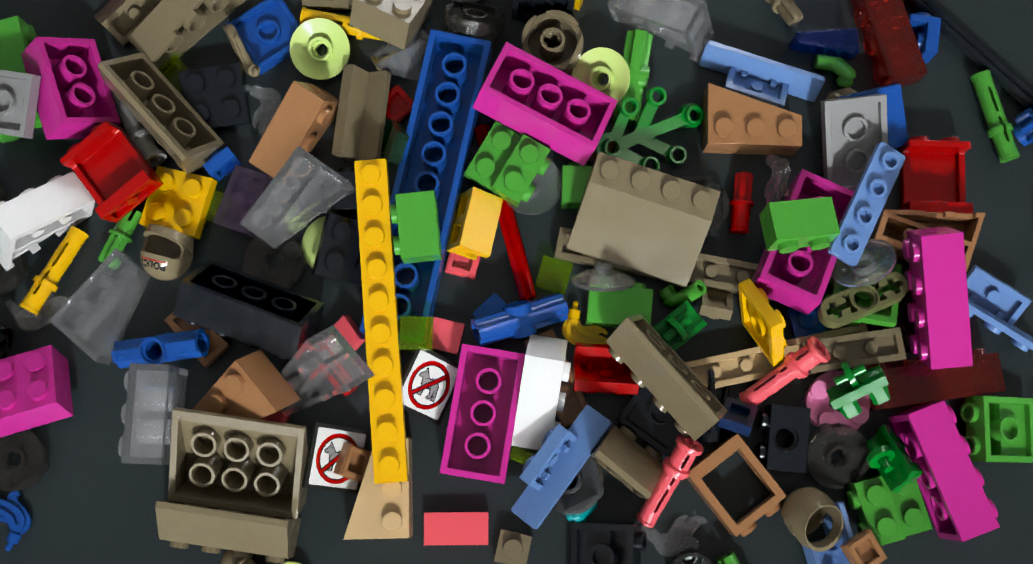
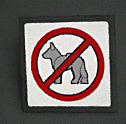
[402,343,458,425]
[302,422,370,494]

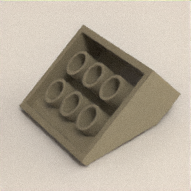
[566,152,720,287]
[168,407,308,519]

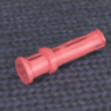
[739,336,831,406]
[636,434,704,528]

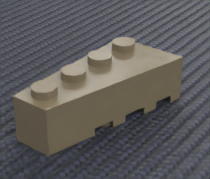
[127,0,246,73]

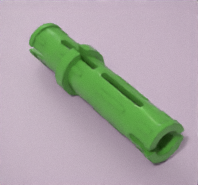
[970,70,1020,163]

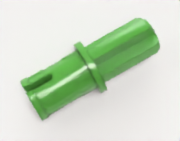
[98,210,142,267]

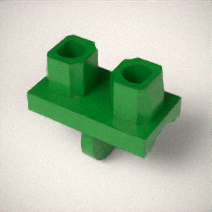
[653,300,707,351]
[826,361,891,419]
[862,425,923,492]

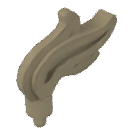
[223,23,260,77]

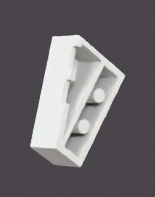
[0,171,95,271]
[511,334,571,450]

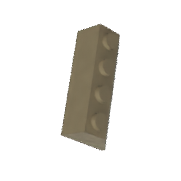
[97,52,225,174]
[606,314,728,441]
[155,500,301,563]

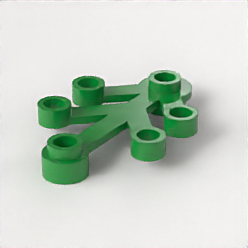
[595,87,704,171]

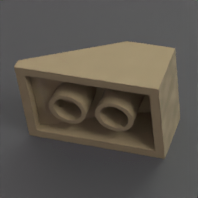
[591,425,664,499]

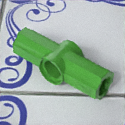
[612,29,653,126]

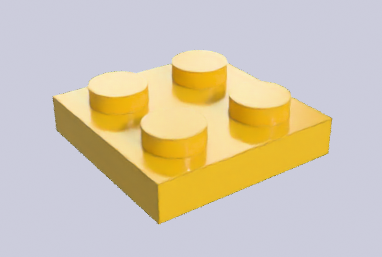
[139,166,218,240]
[738,278,787,367]

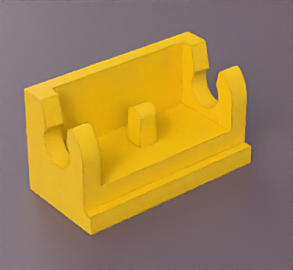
[446,187,503,260]

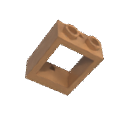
[687,433,787,537]

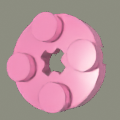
[803,371,870,435]

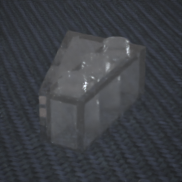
[607,0,714,63]
[280,325,375,416]

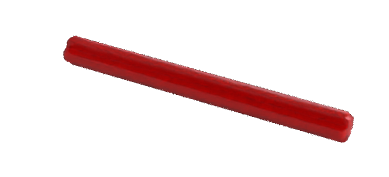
[475,124,536,301]

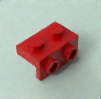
[572,343,639,395]

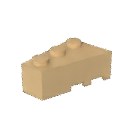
[343,438,413,540]

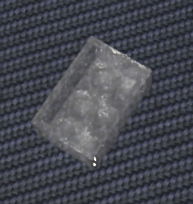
[118,363,188,465]

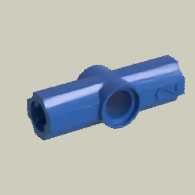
[470,293,569,347]
[111,328,211,369]

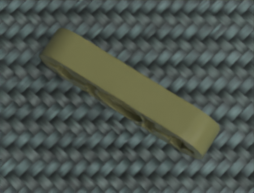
[817,272,909,329]

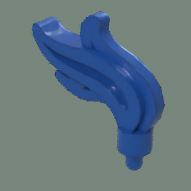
[0,490,32,551]

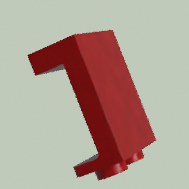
[60,121,164,223]
[899,136,973,214]

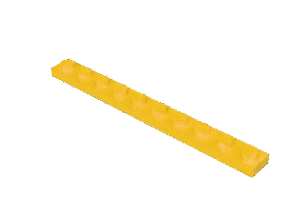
[354,158,409,484]

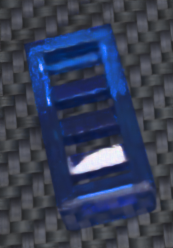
[789,28,859,60]

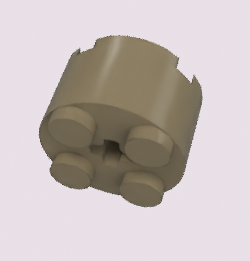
[522,10,584,75]

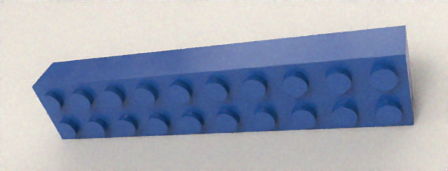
[359,29,492,347]

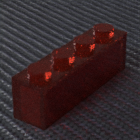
[851,0,928,87]
[869,348,1006,411]

